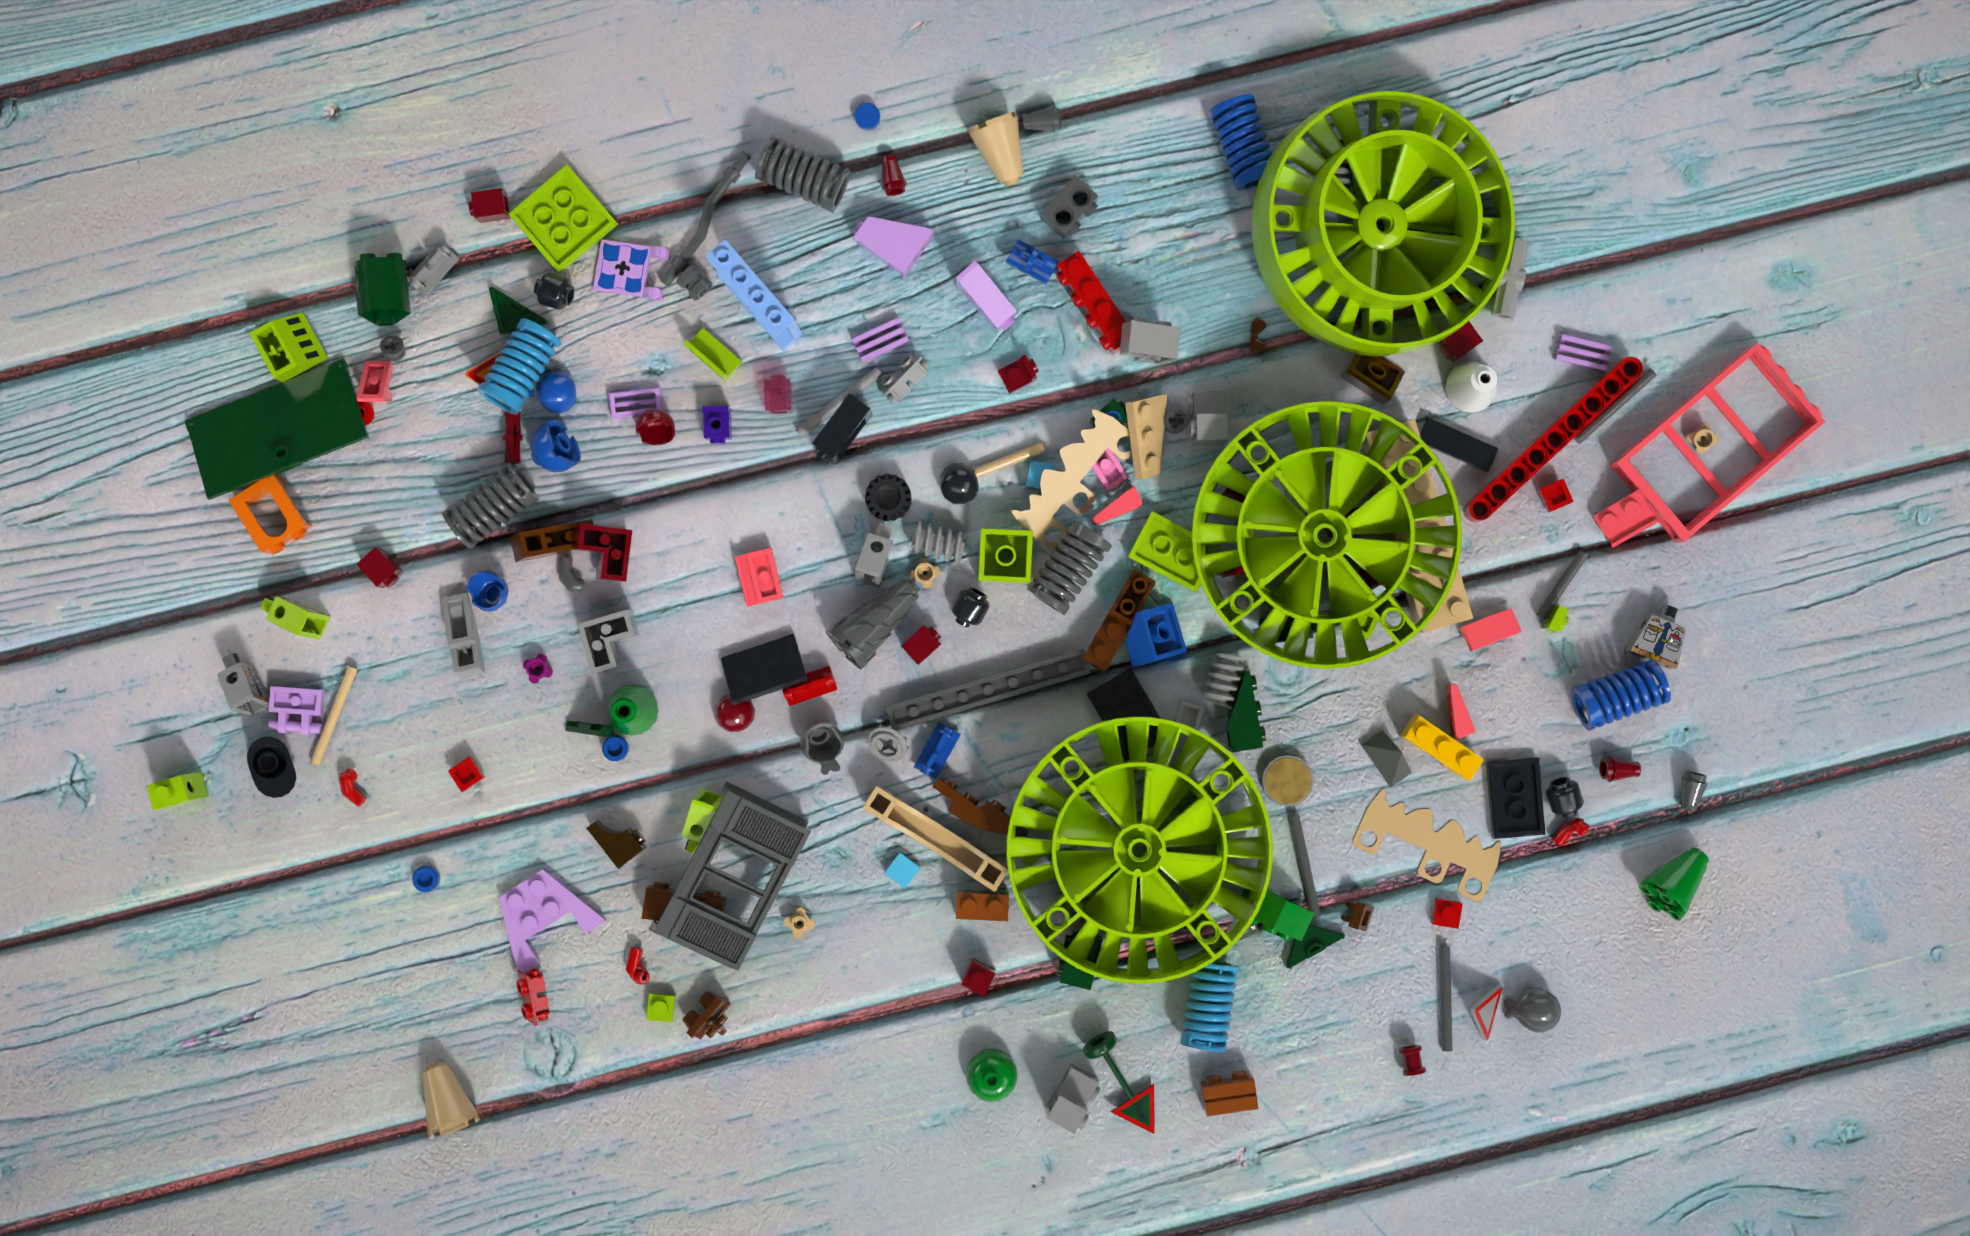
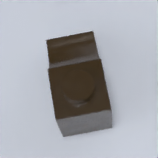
[586,820,647,869]

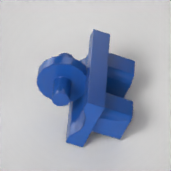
[1006,239,1059,285]

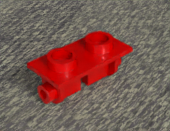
[782,666,838,706]
[516,968,550,1026]

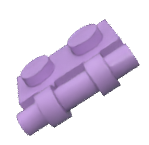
[268,686,325,735]

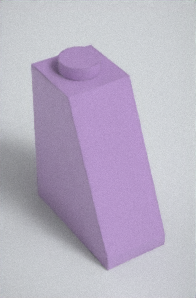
[853,216,934,278]
[956,261,1017,332]

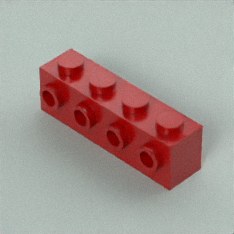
[1055,250,1126,355]

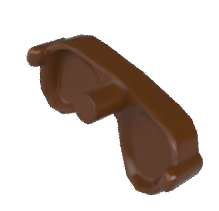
[1250,317,1267,354]

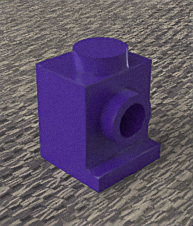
[702,406,732,445]

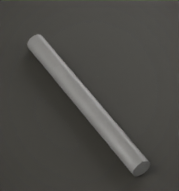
[795,367,883,438]

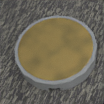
[1261,755,1314,807]

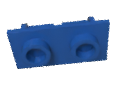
[914,722,961,779]

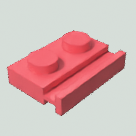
[1593,488,1660,547]
[735,548,784,607]

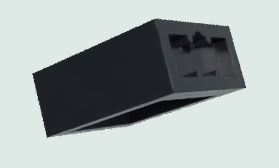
[812,393,873,464]

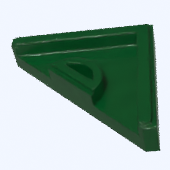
[489,287,548,335]
[565,721,614,737]
[1285,924,1345,969]

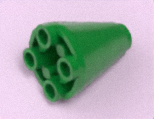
[606,684,659,736]
[1639,847,1709,921]

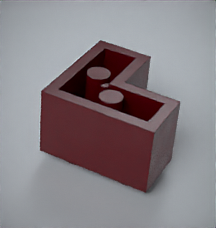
[573,523,632,582]

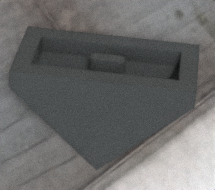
[1361,730,1412,787]

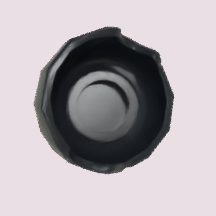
[939,463,979,504]

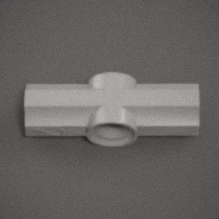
[1491,238,1529,319]

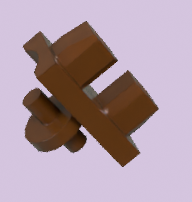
[682,991,731,1039]

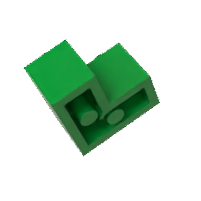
[1242,888,1315,941]

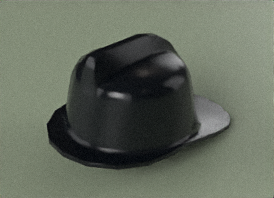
[247,736,296,798]

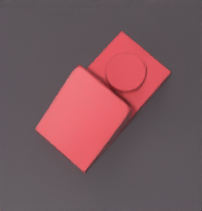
[356,361,393,402]

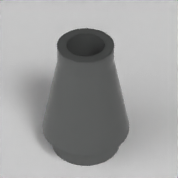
[1023,106,1061,132]
[1681,771,1708,811]

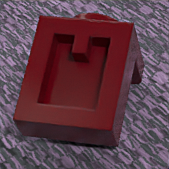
[998,355,1039,394]

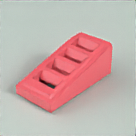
[1092,486,1143,526]
[1446,684,1475,739]

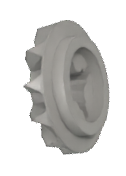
[868,725,909,762]

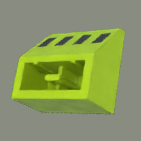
[249,312,328,382]

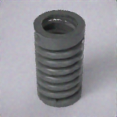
[755,136,851,213]
[442,462,539,549]
[1026,520,1112,616]

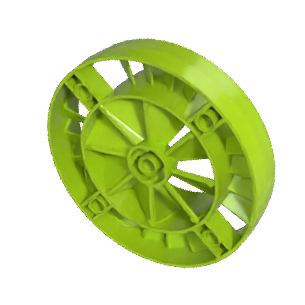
[1252,91,1515,356]
[1192,401,1462,669]
[1006,717,1273,984]

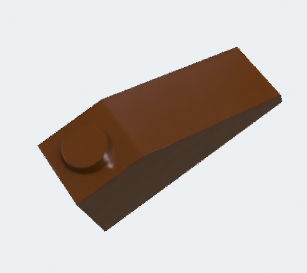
[510,519,593,563]

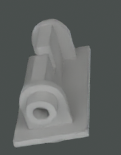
[407,242,460,297]
[879,353,930,404]

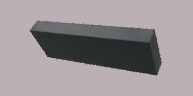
[1420,418,1499,473]

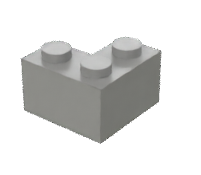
[1120,317,1180,364]
[1187,391,1229,446]
[577,609,639,674]
[1045,1063,1100,1134]

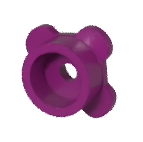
[523,654,553,683]

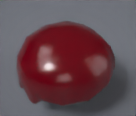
[635,409,675,445]
[714,694,755,732]

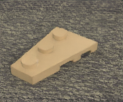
[1125,394,1167,479]

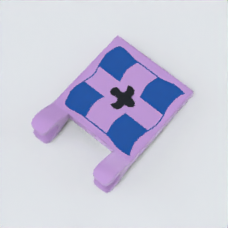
[593,239,670,301]

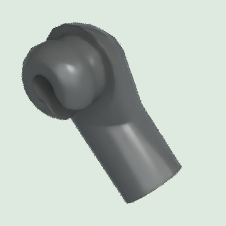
[559,557,585,593]

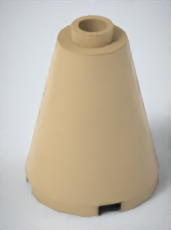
[967,111,1024,187]
[423,1061,480,1138]

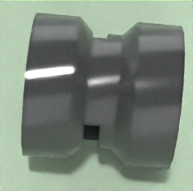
[676,265,713,301]

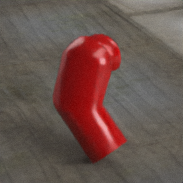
[338,768,367,807]
[1551,818,1590,847]
[626,947,650,985]

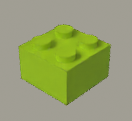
[978,528,1033,584]

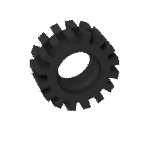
[865,474,912,522]

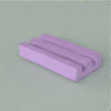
[852,318,909,363]
[1554,334,1612,372]
[609,387,663,419]

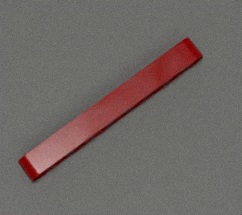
[1464,357,1643,522]

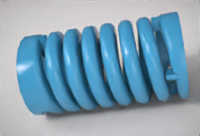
[477,318,561,415]
[1180,960,1239,1052]

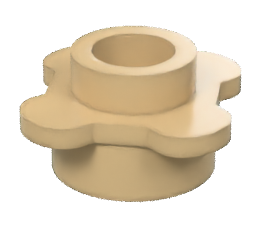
[1687,423,1719,454]
[910,558,940,589]
[784,907,815,939]

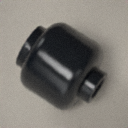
[534,273,575,310]
[952,587,990,628]
[1546,777,1584,818]

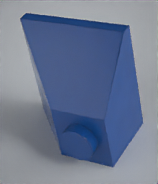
[1125,602,1187,668]

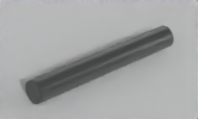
[1536,551,1588,620]

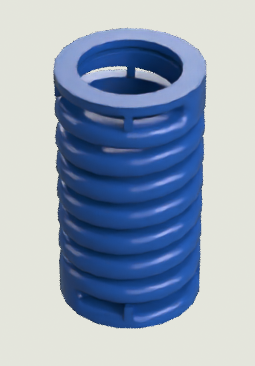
[1209,94,1273,191]
[1571,659,1671,731]

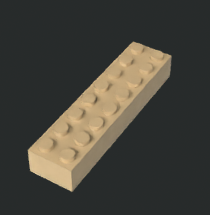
[1363,419,1473,633]

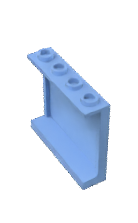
[705,240,803,351]

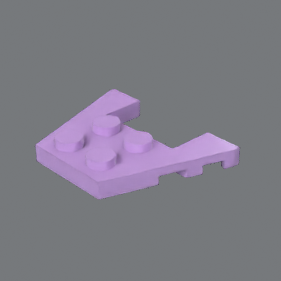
[499,868,606,973]

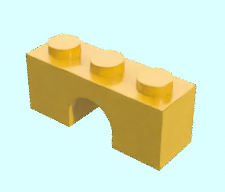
[1399,715,1484,781]

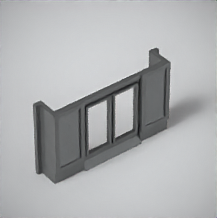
[649,781,811,971]

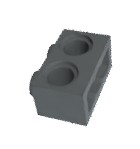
[1041,175,1098,239]

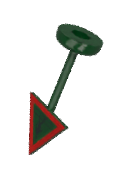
[1083,1031,1155,1134]

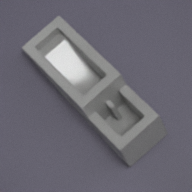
[442,592,486,679]

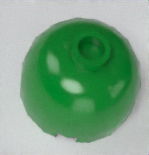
[966,1048,1017,1102]

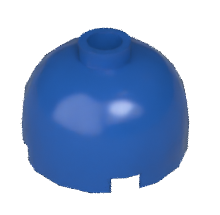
[530,419,581,473]

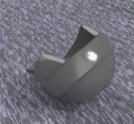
[799,719,844,775]
[1504,988,1561,1033]

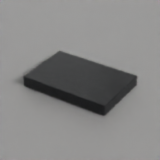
[721,634,808,705]
[1086,668,1161,761]
[1486,757,1546,839]

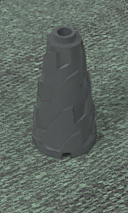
[826,579,920,670]

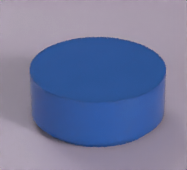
[855,103,881,131]
[602,735,629,761]
[412,866,440,892]

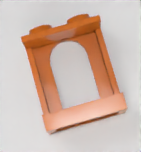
[228,474,313,555]

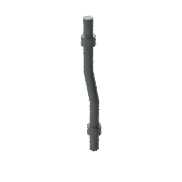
[660,151,751,287]

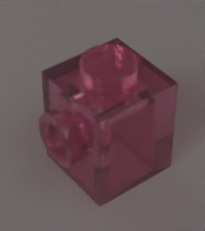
[764,375,793,414]

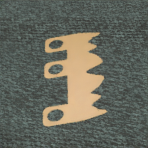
[1011,409,1132,550]
[1353,789,1501,902]

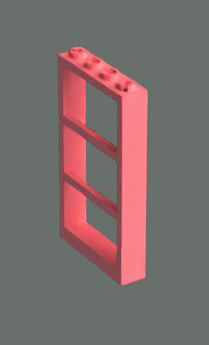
[1610,343,1826,543]

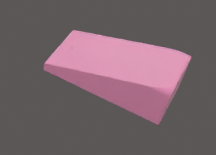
[1092,448,1129,492]

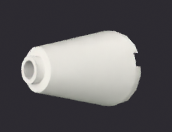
[1445,361,1497,413]

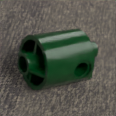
[354,253,411,326]

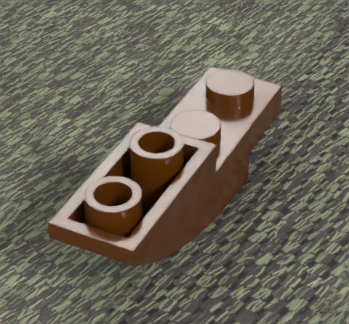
[1082,569,1156,673]
[932,777,1029,836]

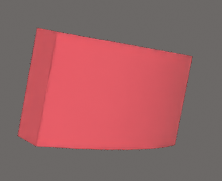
[1460,608,1522,652]

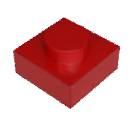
[1537,478,1574,513]
[448,756,486,792]
[1431,898,1463,929]

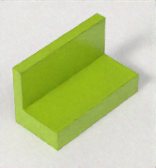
[683,328,742,382]

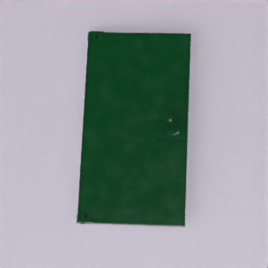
[185,358,369,500]

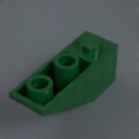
[1225,671,1266,753]

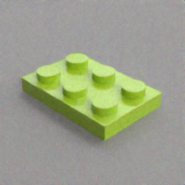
[1128,511,1220,593]

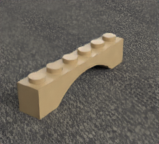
[863,785,1008,892]

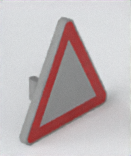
[1468,985,1503,1041]

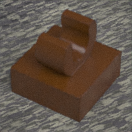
[1341,902,1374,931]

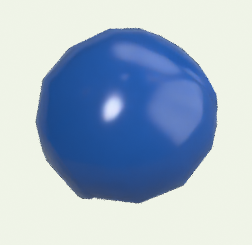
[537,371,577,414]
[467,571,509,612]

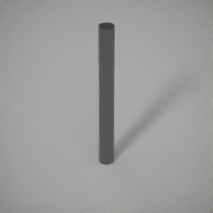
[1574,368,1657,444]
[1289,814,1321,918]
[1440,946,1453,1051]

